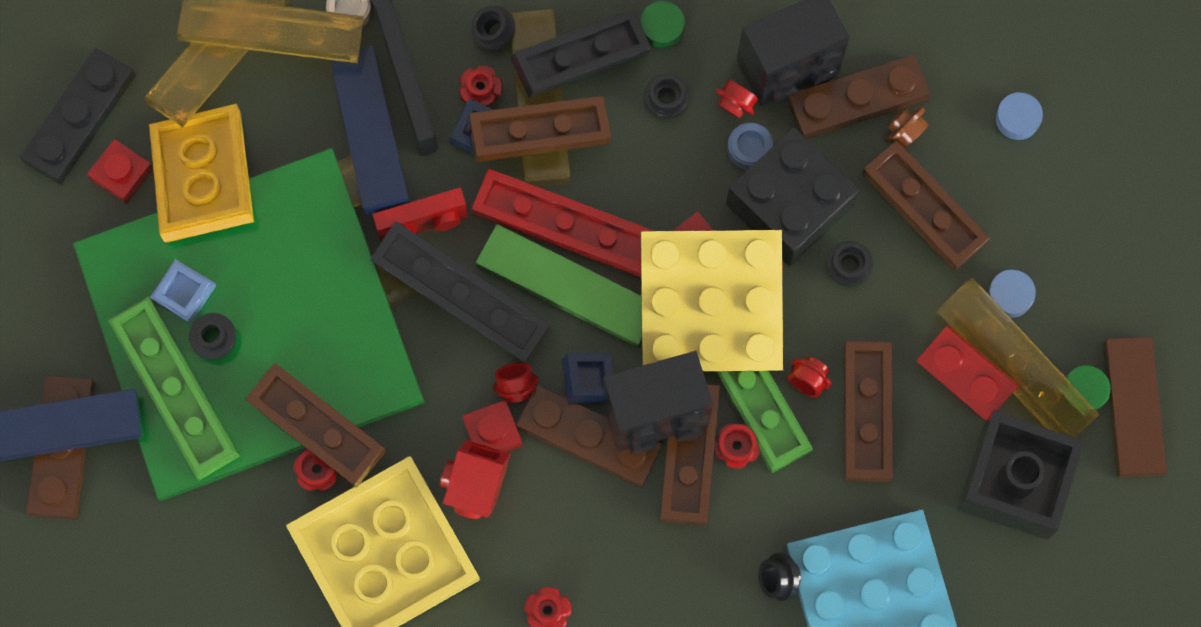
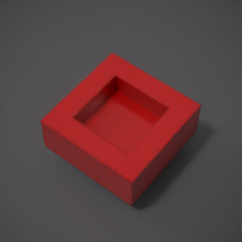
[87,139,153,204]
[462,400,522,452]

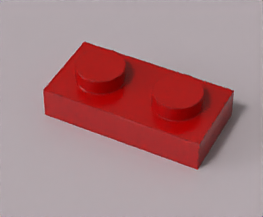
[372,187,468,242]
[917,325,1019,421]

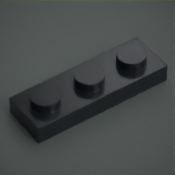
[511,9,652,99]
[20,48,136,185]

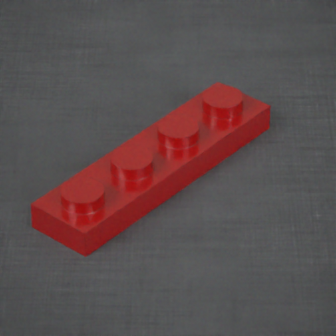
[472,169,654,278]

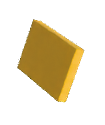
[149,104,254,243]

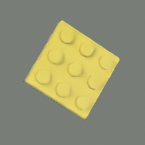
[641,230,783,371]
[286,456,480,627]

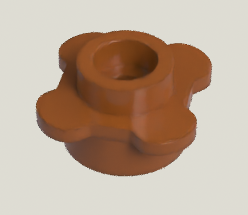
[883,107,929,148]

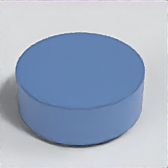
[995,92,1043,140]
[727,123,773,170]
[987,270,1036,318]

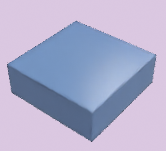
[150,259,217,324]

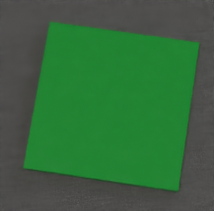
[73,148,425,501]

